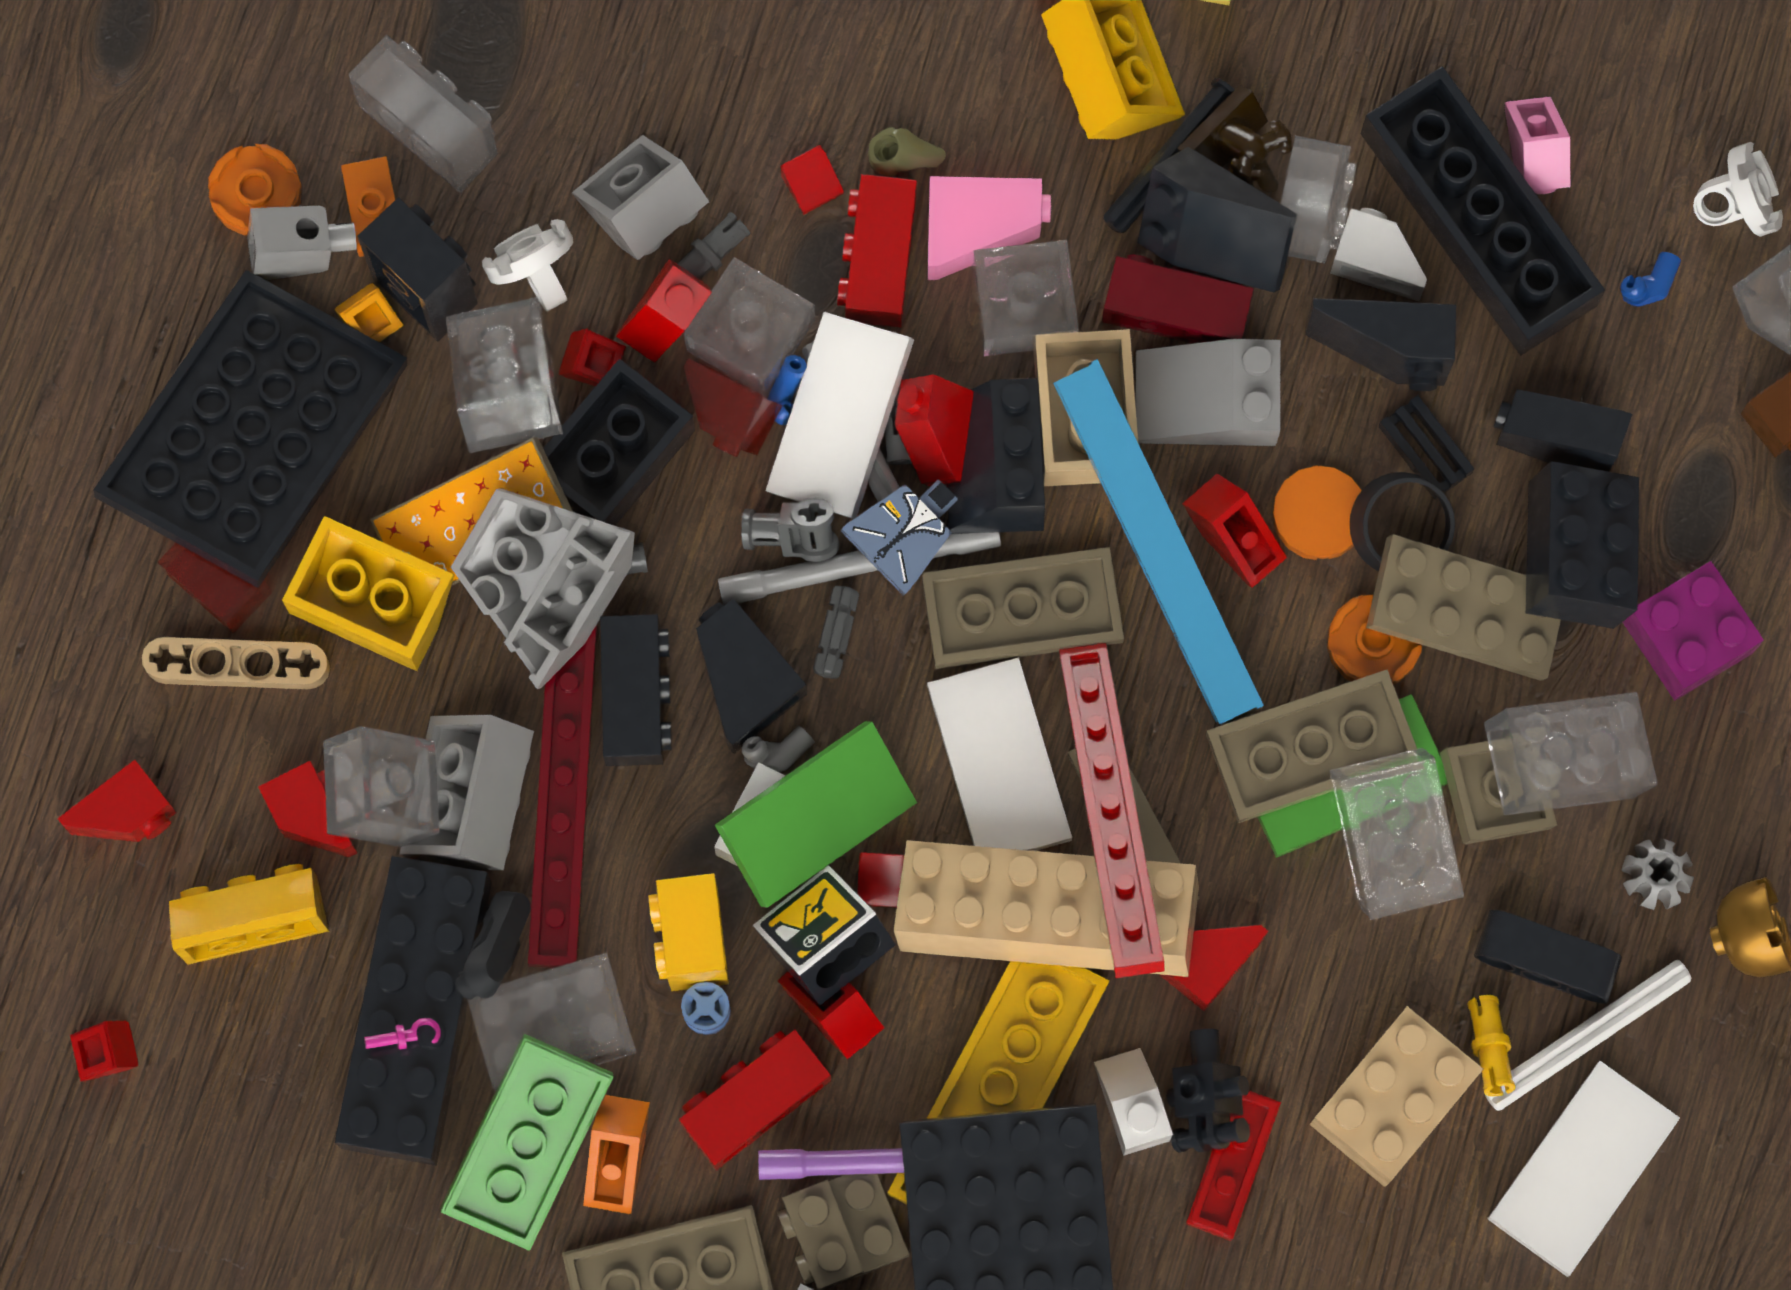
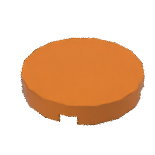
[208,144,302,236]
[1273,465,1362,560]
[1327,595,1422,684]

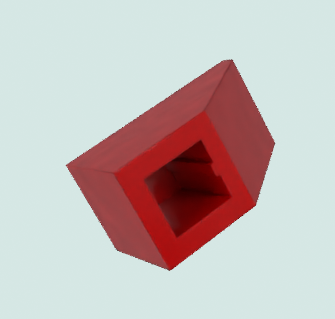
[258,761,359,857]

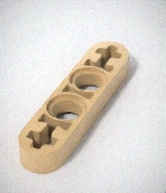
[142,637,330,689]

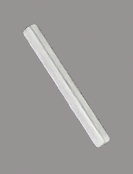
[1485,960,1692,1111]

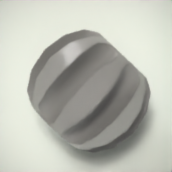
[1621,839,1694,910]

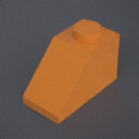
[583,1095,650,1214]

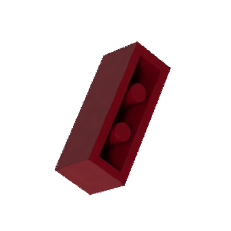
[1102,254,1254,344]

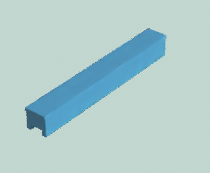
[1053,359,1264,724]

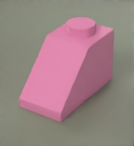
[1505,97,1571,194]

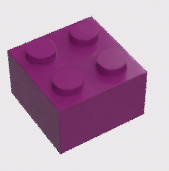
[1622,561,1764,701]

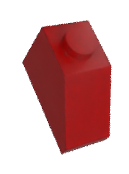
[616,259,712,363]
[895,374,974,486]
[1182,474,1287,588]
[57,760,177,842]
[1160,925,1268,1012]
[777,972,884,1059]

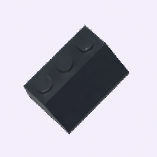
[947,378,1045,534]

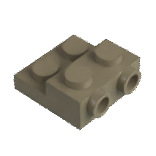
[777,1174,909,1290]

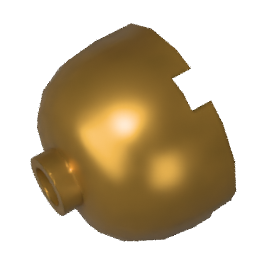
[1710,877,1791,977]

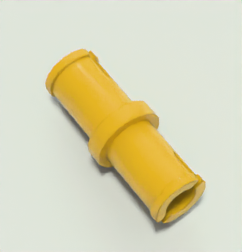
[1467,995,1515,1096]

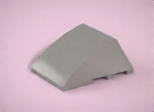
[451,488,635,689]

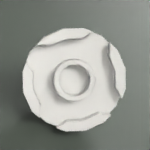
[1693,142,1783,237]
[482,219,574,312]

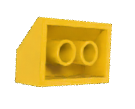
[1041,0,1185,139]
[282,516,454,671]
[169,864,329,965]

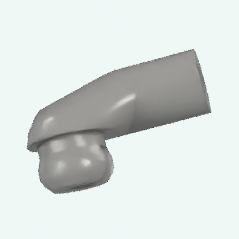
[742,726,815,772]

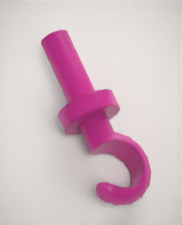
[364,1018,441,1050]

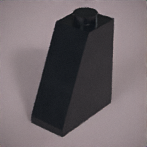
[1493,389,1632,472]
[696,599,807,754]

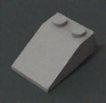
[1135,339,1281,446]

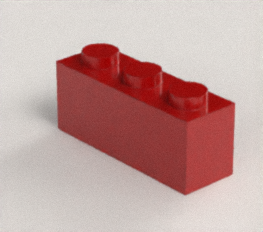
[837,174,917,327]
[679,1030,832,1171]

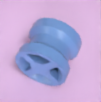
[681,982,731,1035]

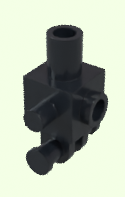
[1166,1029,1250,1153]

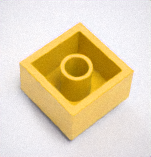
[648,873,729,991]

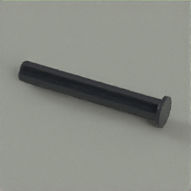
[1103,78,1235,233]

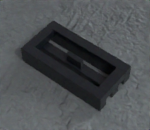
[1378,395,1474,500]

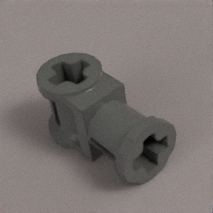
[741,498,839,562]

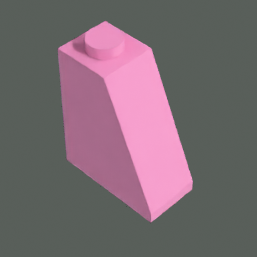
[928,176,1051,280]

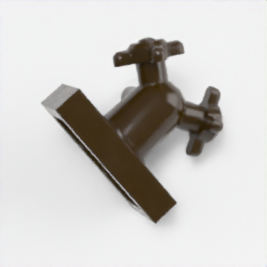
[1177,85,1292,193]

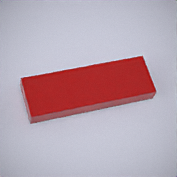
[1186,1091,1281,1241]

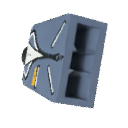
[841,480,958,596]

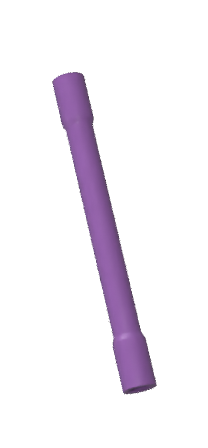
[758,1148,904,1180]

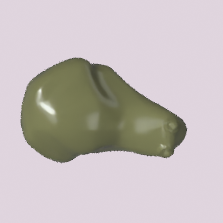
[868,127,946,177]

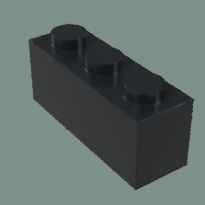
[600,614,672,766]

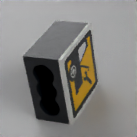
[753,865,896,1005]

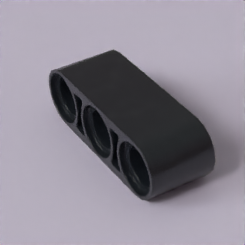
[1474,910,1622,1004]

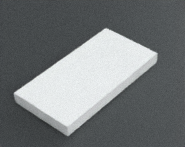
[765,312,914,519]
[927,657,1072,851]
[1487,1061,1680,1277]

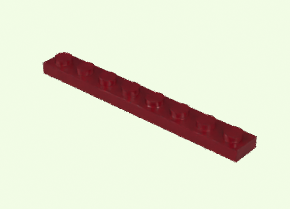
[528,623,598,969]

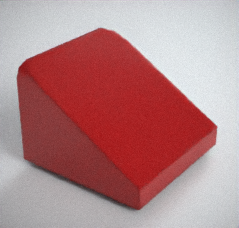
[780,145,844,215]
[559,329,626,386]
[857,852,904,908]
[70,1021,138,1082]

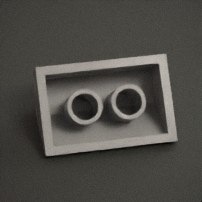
[400,715,534,870]

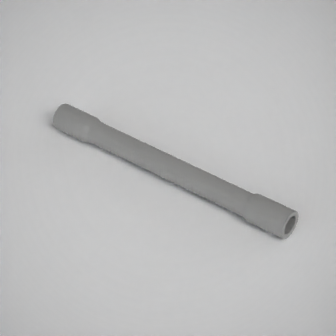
[718,532,1001,606]

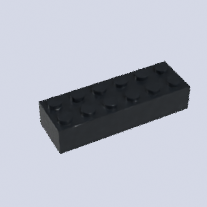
[1360,66,1605,356]
[335,856,492,1166]

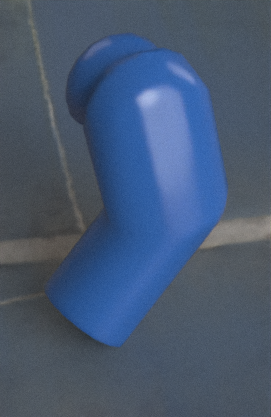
[1620,252,1681,307]
[765,355,807,425]

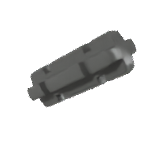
[813,586,859,679]

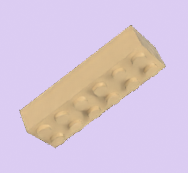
[894,840,1199,977]

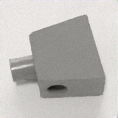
[247,206,357,281]

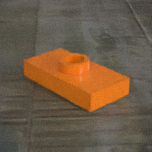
[341,156,396,257]

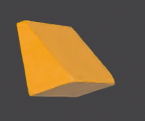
[334,283,404,342]

